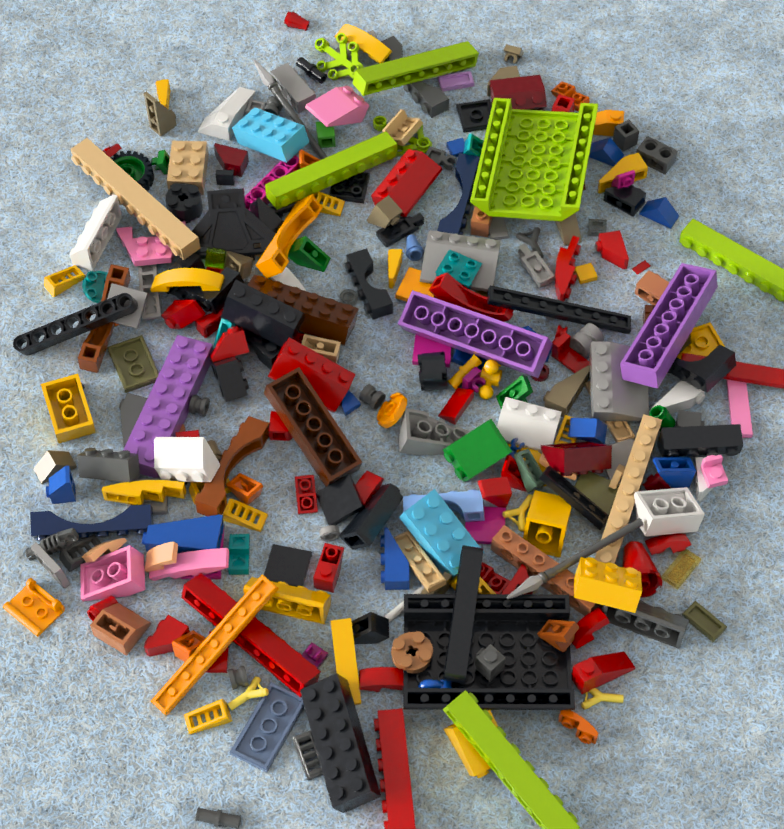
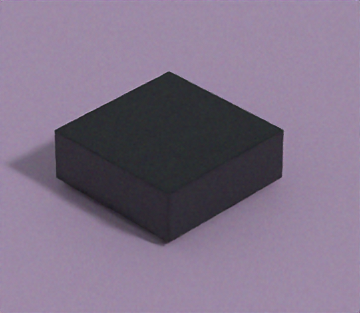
[215,170,235,186]

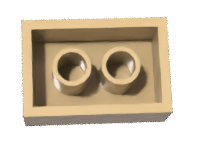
[167,141,209,195]

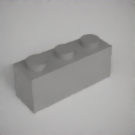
[270,63,316,113]

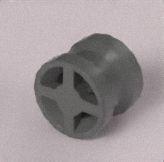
[189,395,210,417]
[228,666,249,690]

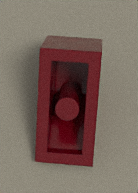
[214,143,249,177]

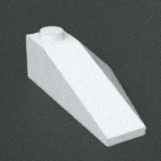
[198,87,256,141]

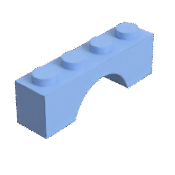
[403,489,485,522]

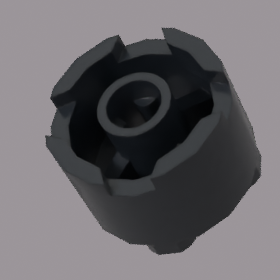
[165,183,203,223]
[418,351,448,391]

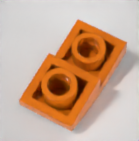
[551,81,590,112]
[558,710,599,744]

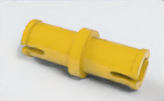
[447,355,482,390]

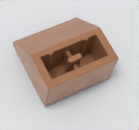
[90,603,151,656]

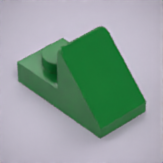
[496,375,533,409]

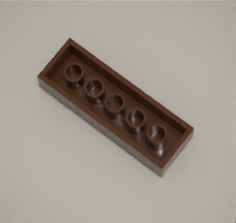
[248,274,359,346]
[264,367,363,487]

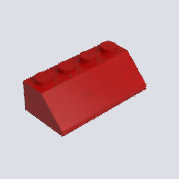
[371,149,442,217]
[268,337,356,413]

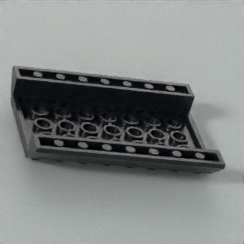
[403,594,575,710]

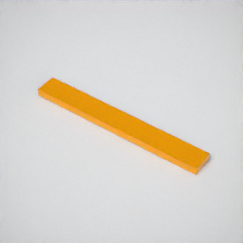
[151,574,279,716]

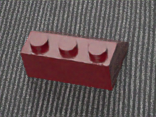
[489,75,547,110]
[541,441,612,476]

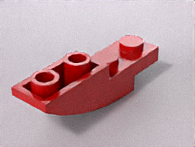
[555,236,581,301]

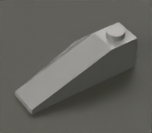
[398,408,470,455]

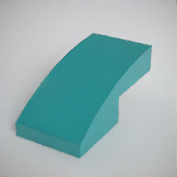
[228,534,250,575]

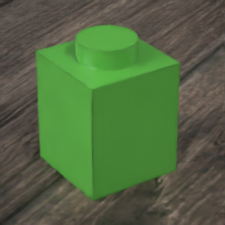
[316,122,336,148]

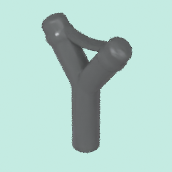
[516,227,544,258]

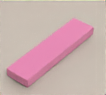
[726,379,753,438]

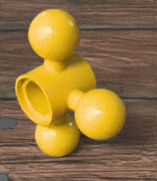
[478,359,502,400]

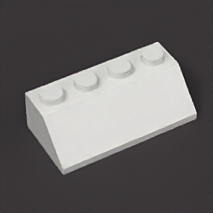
[70,195,122,271]

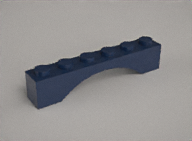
[437,153,480,235]
[30,504,154,541]

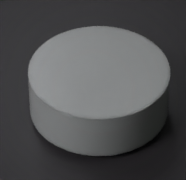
[319,525,340,542]

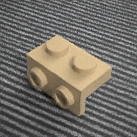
[382,109,423,146]

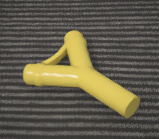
[502,494,533,531]
[228,676,269,711]
[581,688,624,710]

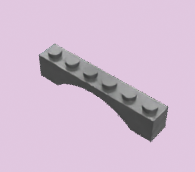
[381,36,449,118]

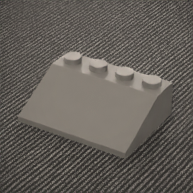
[420,230,501,292]
[589,341,650,421]

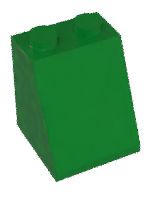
[442,419,513,482]

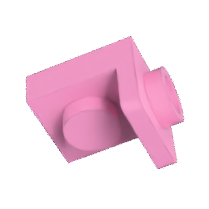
[700,455,728,489]

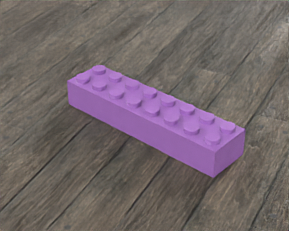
[620,263,718,389]
[398,290,553,378]
[123,335,213,478]

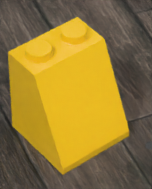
[523,490,572,558]
[443,710,498,778]

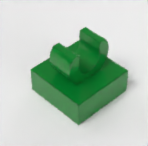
[151,150,170,175]

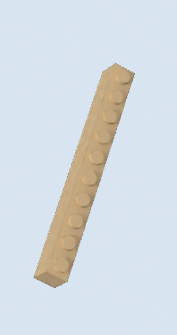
[71,138,200,260]
[595,414,662,564]

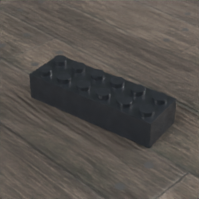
[300,673,381,813]

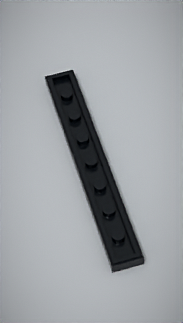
[487,285,631,334]

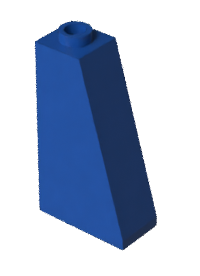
[142,515,225,554]

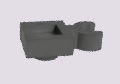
[426,146,456,170]

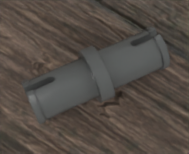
[195,807,241,829]

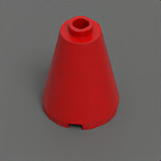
[622,541,662,598]

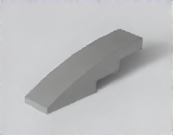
[138,264,161,320]

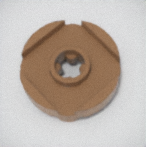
[391,631,433,674]

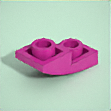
[611,170,635,189]

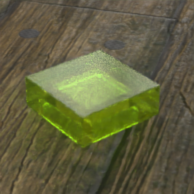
[205,247,226,269]

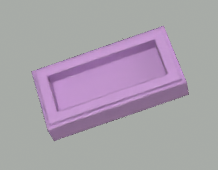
[438,71,474,91]

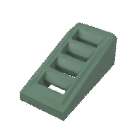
[514,449,545,493]

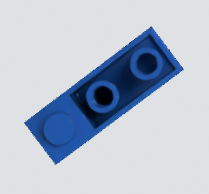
[380,527,409,590]

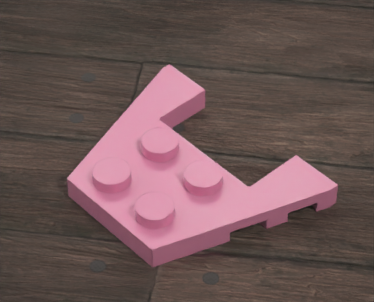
[116,221,186,267]

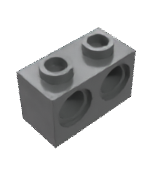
[636,136,678,175]

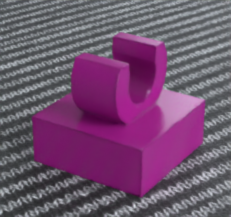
[462,366,486,393]
[302,642,328,669]

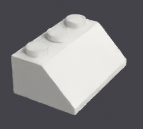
[497,397,562,452]
[154,437,220,482]
[634,487,705,537]

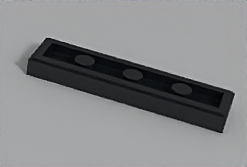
[539,466,609,530]

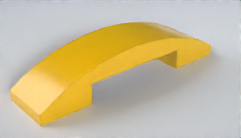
[334,24,392,63]
[150,268,225,292]

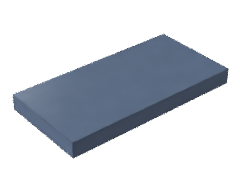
[229,682,304,773]

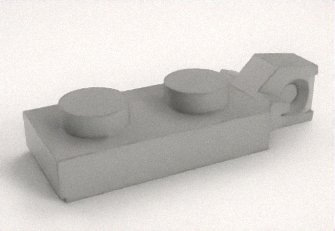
[518,243,555,288]

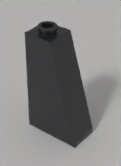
[339,483,403,549]

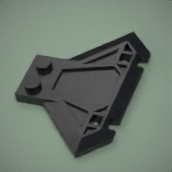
[192,188,276,264]

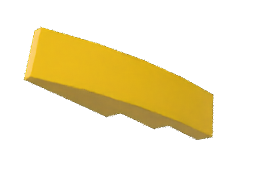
[102,480,187,505]
[330,618,361,705]

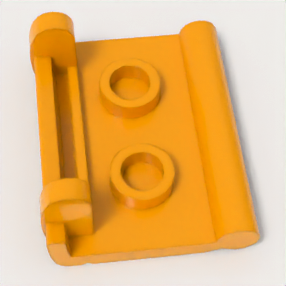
[3,578,65,637]

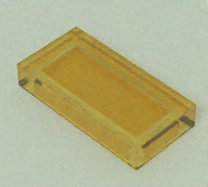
[662,549,701,590]

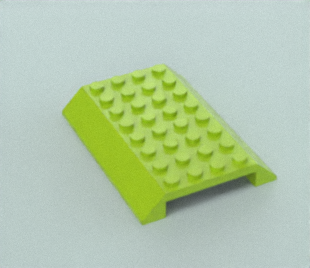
[470,98,598,221]

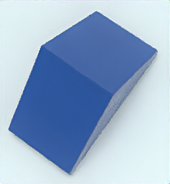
[589,137,624,166]
[639,197,679,229]
[568,418,607,444]

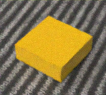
[575,263,598,284]

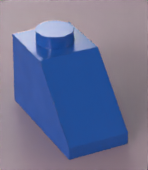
[653,457,696,488]
[46,466,76,504]

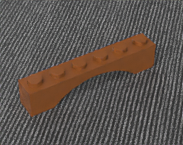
[78,264,131,373]
[194,416,270,516]

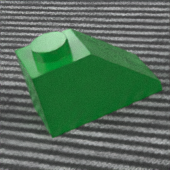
[288,236,331,272]

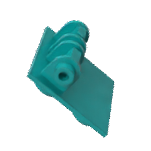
[435,249,483,289]

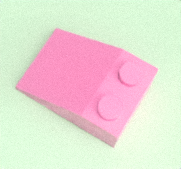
[305,86,370,127]
[80,545,145,601]

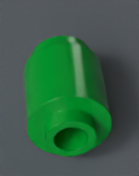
[649,405,676,432]

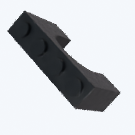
[165,253,244,314]
[667,335,736,393]

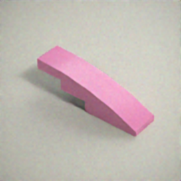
[149,548,229,581]

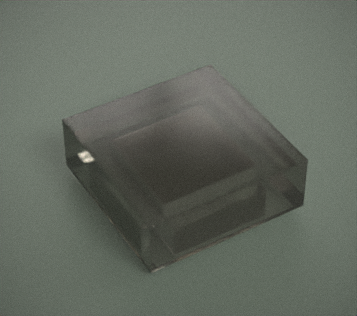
[588,219,607,237]

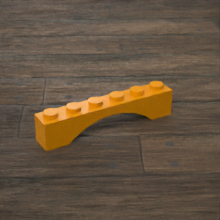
[256,194,323,279]

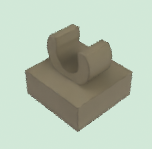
[504,44,524,64]

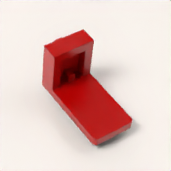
[551,332,589,373]

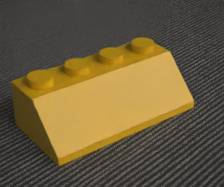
[243,577,331,625]

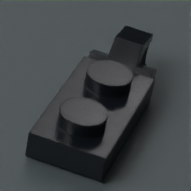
[376,213,424,247]

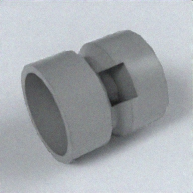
[569,323,604,358]

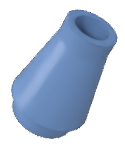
[406,235,424,261]

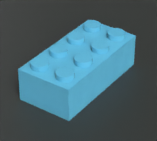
[232,107,309,163]
[399,489,484,578]

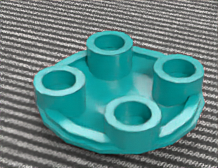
[82,271,108,303]

